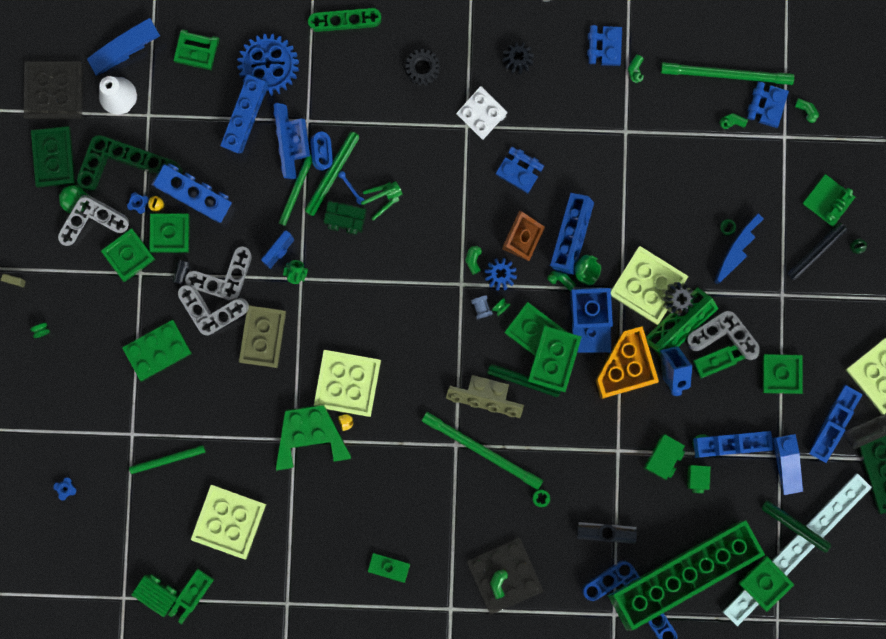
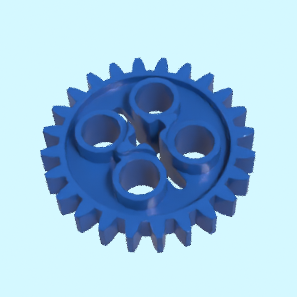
[237,34,299,96]

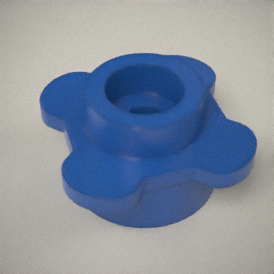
[127,192,149,214]
[54,478,77,500]

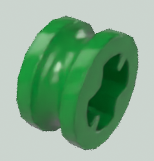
[492,298,510,317]
[30,323,50,338]
[532,490,550,507]

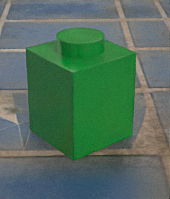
[687,465,710,493]

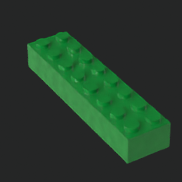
[608,520,765,631]

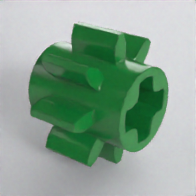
[283,260,308,284]

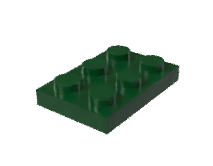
[31,126,75,188]

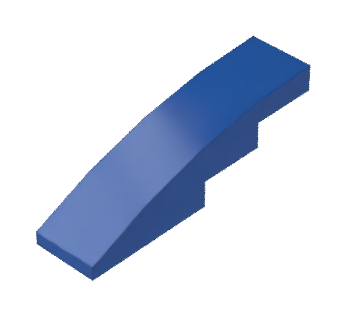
[87,18,160,76]
[714,213,764,284]
[809,384,863,463]
[693,431,773,458]

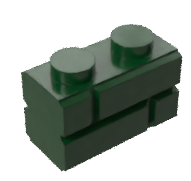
[324,201,367,235]

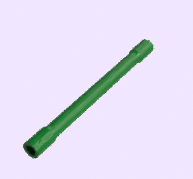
[661,62,794,85]
[421,412,543,490]

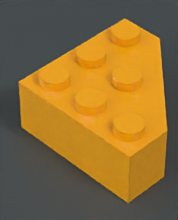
[595,327,659,399]

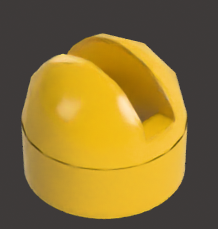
[148,196,164,212]
[338,415,353,431]

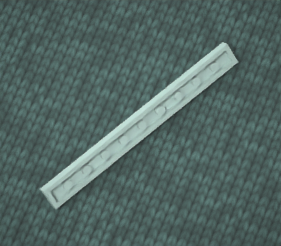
[722,474,872,626]

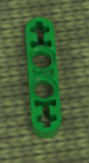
[308,8,382,32]

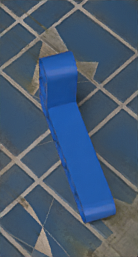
[582,561,677,639]

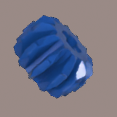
[485,258,517,291]

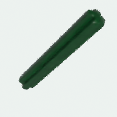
[487,364,561,397]
[762,501,831,553]

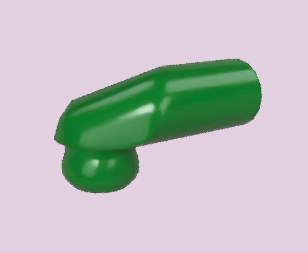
[628,54,644,83]
[795,98,819,123]
[720,113,748,129]
[465,246,482,275]
[547,271,576,291]
[490,570,508,599]

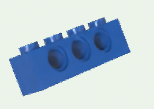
[221,74,269,153]
[151,163,232,223]
[550,193,594,275]

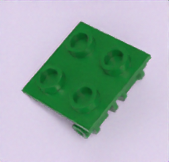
[803,174,855,227]

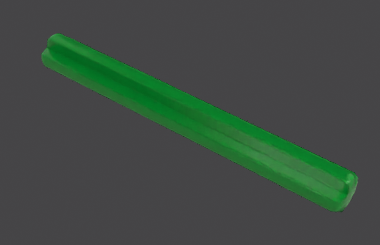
[305,131,359,216]

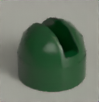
[720,219,736,235]
[850,238,867,254]

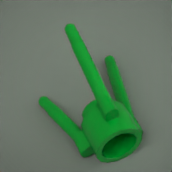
[361,181,403,220]

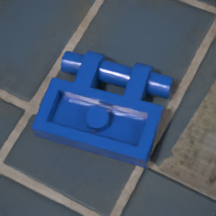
[587,25,622,66]
[747,82,789,128]
[496,147,545,194]

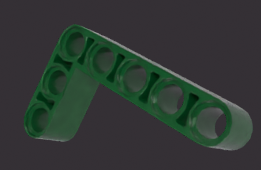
[77,135,182,191]

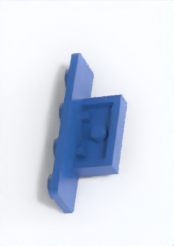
[273,103,310,179]

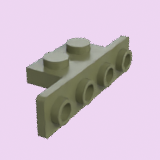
[446,375,524,418]

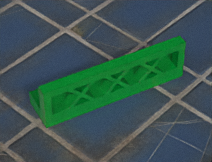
[646,287,719,357]

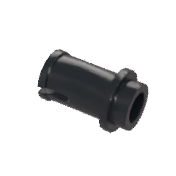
[172,260,190,285]

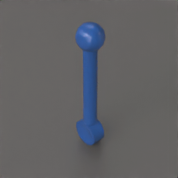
[338,171,364,205]

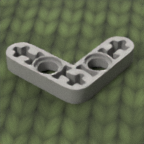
[58,195,129,246]
[185,247,252,301]
[178,284,249,335]
[688,311,759,360]

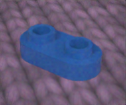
[311,132,333,170]

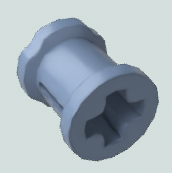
[471,296,493,319]

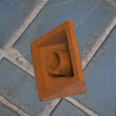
[502,211,545,261]

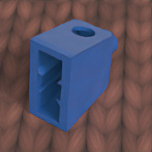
[660,346,692,396]

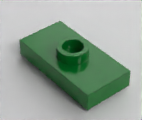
[368,553,410,583]

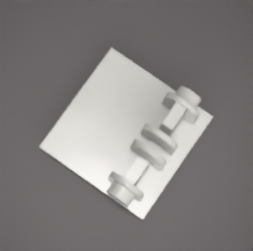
[456,86,508,140]

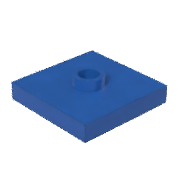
[262,231,294,269]
[572,320,611,353]

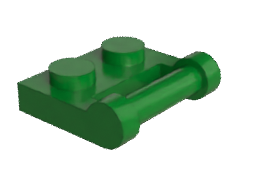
[174,29,219,70]

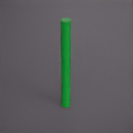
[279,154,312,226]
[129,445,206,474]

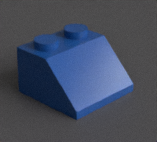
[570,288,613,329]

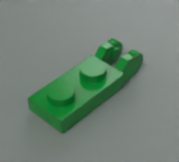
[693,345,746,379]
[168,569,214,624]

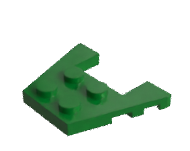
[276,404,351,471]

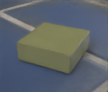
[1,274,26,288]

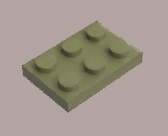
[239,306,286,368]

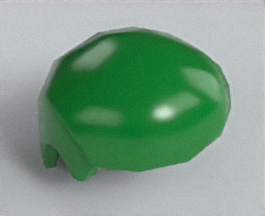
[59,185,88,214]
[574,254,601,285]

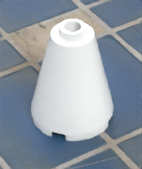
[99,76,137,115]

